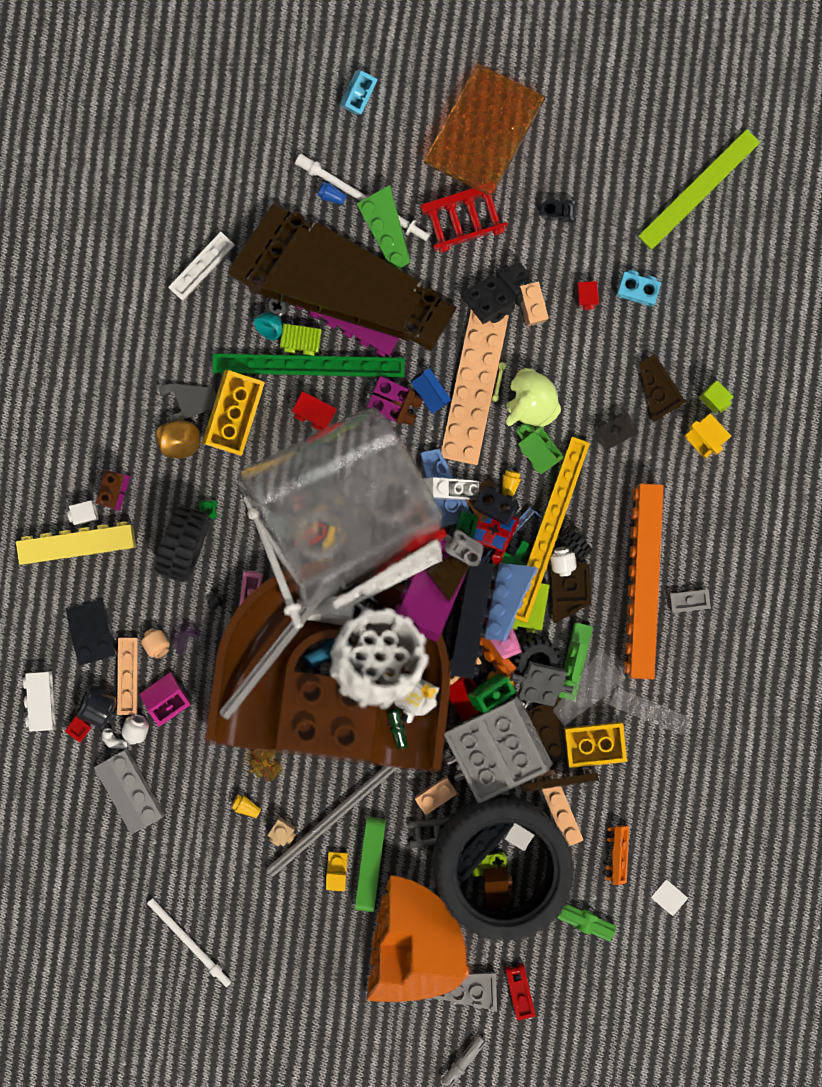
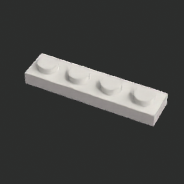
[168,232,235,301]

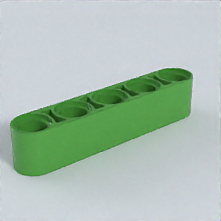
[355,816,386,912]

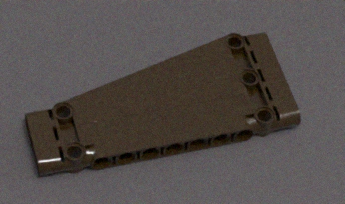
[228,202,457,351]

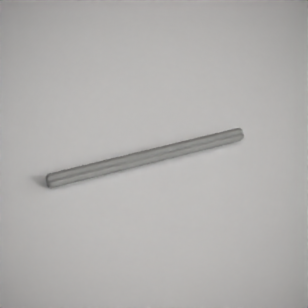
[219,576,335,719]
[266,766,397,877]

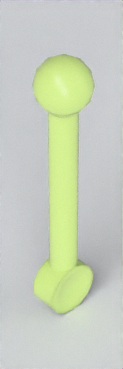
[492,362,506,402]

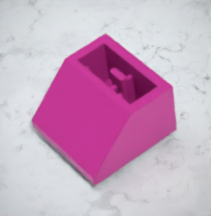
[139,672,193,727]

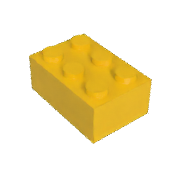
[564,722,627,768]

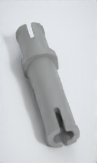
[441,1034,487,1087]

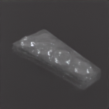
[552,649,625,726]

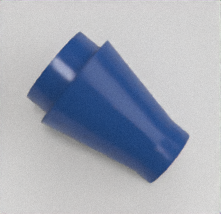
[317,182,347,205]

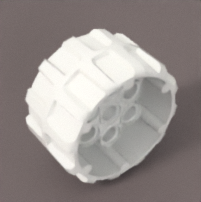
[330,608,428,709]

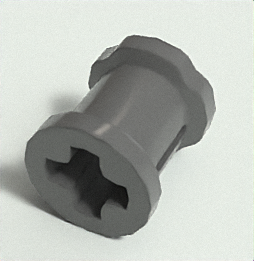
[268,299,286,317]

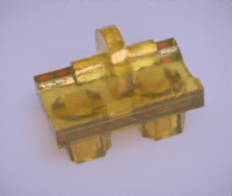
[248,750,283,782]

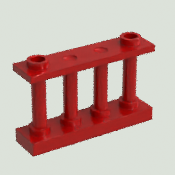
[421,182,508,253]

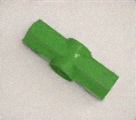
[557,904,616,942]

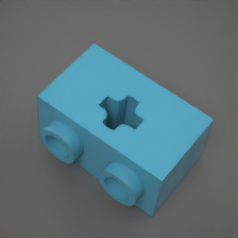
[339,70,378,115]

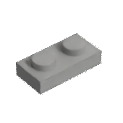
[670,589,711,613]

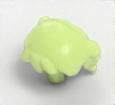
[506,368,561,430]

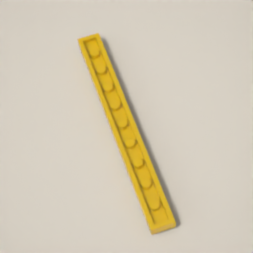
[515,437,590,623]

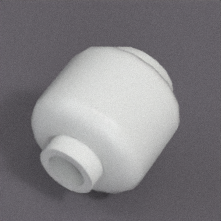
[550,547,577,576]
[122,715,149,744]

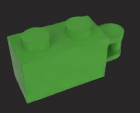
[516,423,564,474]

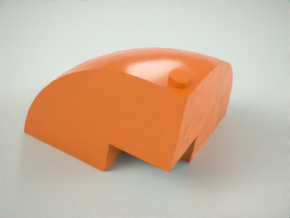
[367,876,469,1002]

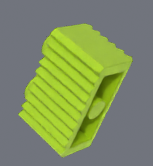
[280,324,322,356]

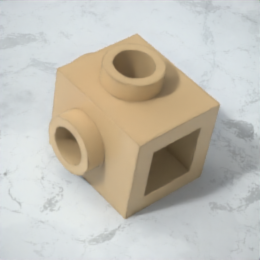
[268,817,296,846]

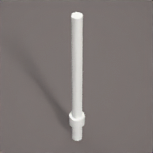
[147,898,231,987]

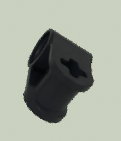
[539,200,577,223]

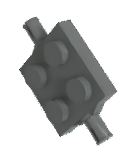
[510,662,573,706]

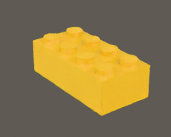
[202,370,265,456]

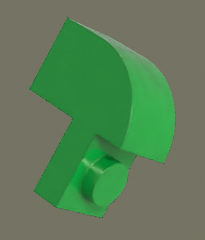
[492,540,531,570]

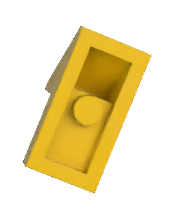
[326,851,348,891]

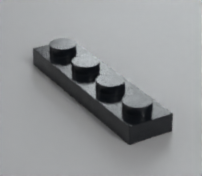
[456,822,514,883]

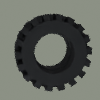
[508,633,561,675]

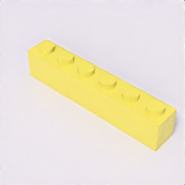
[16,522,136,565]

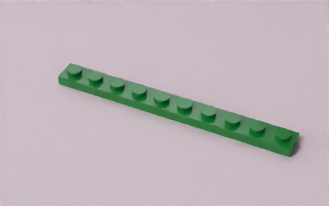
[213,354,405,378]

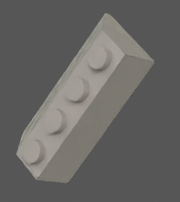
[94,748,165,834]

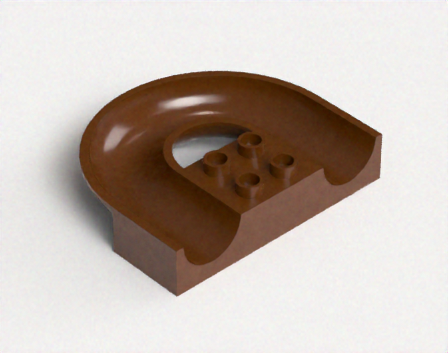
[205,561,450,773]

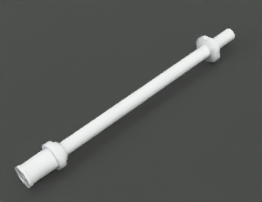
[295,154,430,241]
[243,494,303,629]

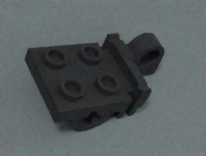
[461,263,528,324]

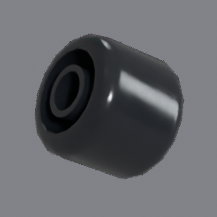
[77,686,117,728]

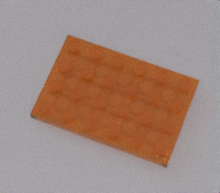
[424,64,545,197]

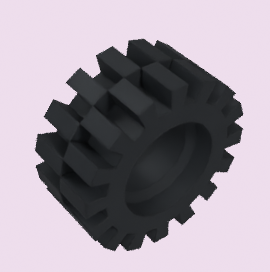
[558,526,593,561]

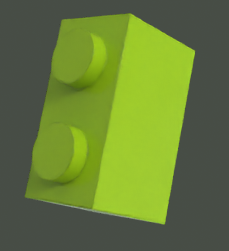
[698,380,734,413]

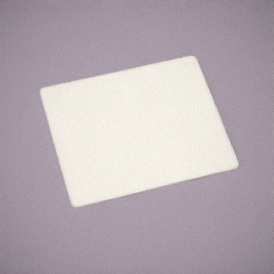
[651,880,688,916]

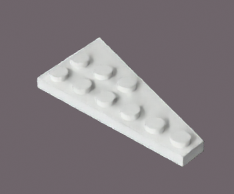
[332,540,442,613]

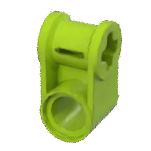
[473,851,507,876]

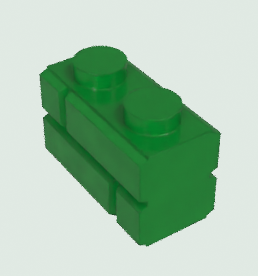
[467,674,515,714]

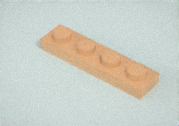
[117,638,138,715]
[536,769,583,846]

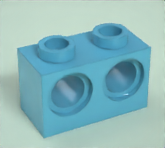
[616,270,661,307]

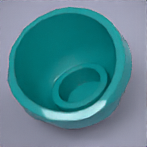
[253,312,282,340]

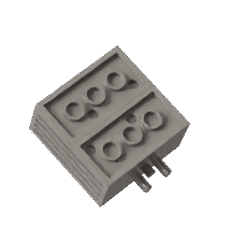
[445,695,553,803]

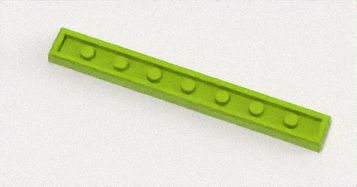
[638,129,760,250]

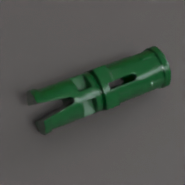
[387,708,408,749]

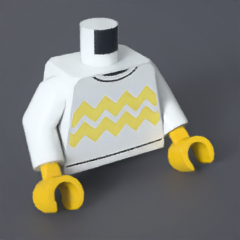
[385,672,439,723]

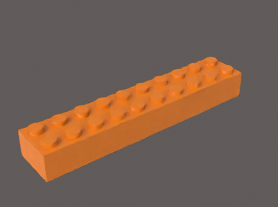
[624,484,664,679]

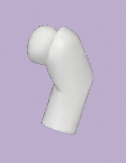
[101,728,127,749]

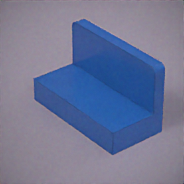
[411,368,451,414]

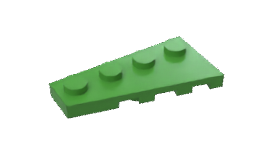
[357,185,411,269]

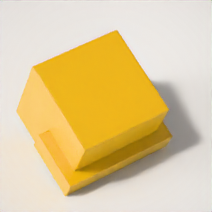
[684,413,731,459]

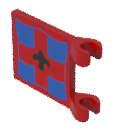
[473,514,520,566]

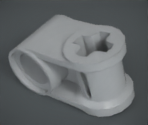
[444,531,483,566]

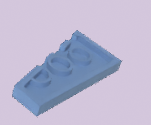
[420,449,473,528]
[485,563,538,642]

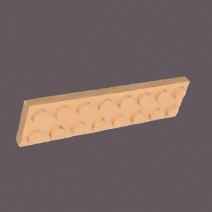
[441,310,509,465]

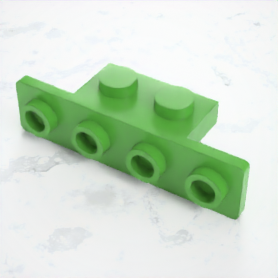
[558,623,593,701]

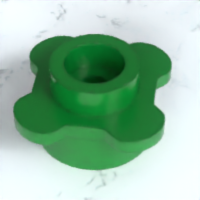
[198,500,218,519]

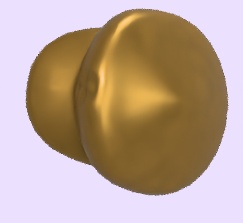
[155,420,201,459]

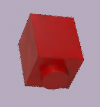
[576,281,599,311]

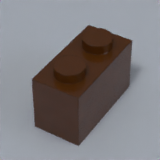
[483,867,513,909]

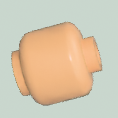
[141,629,170,658]

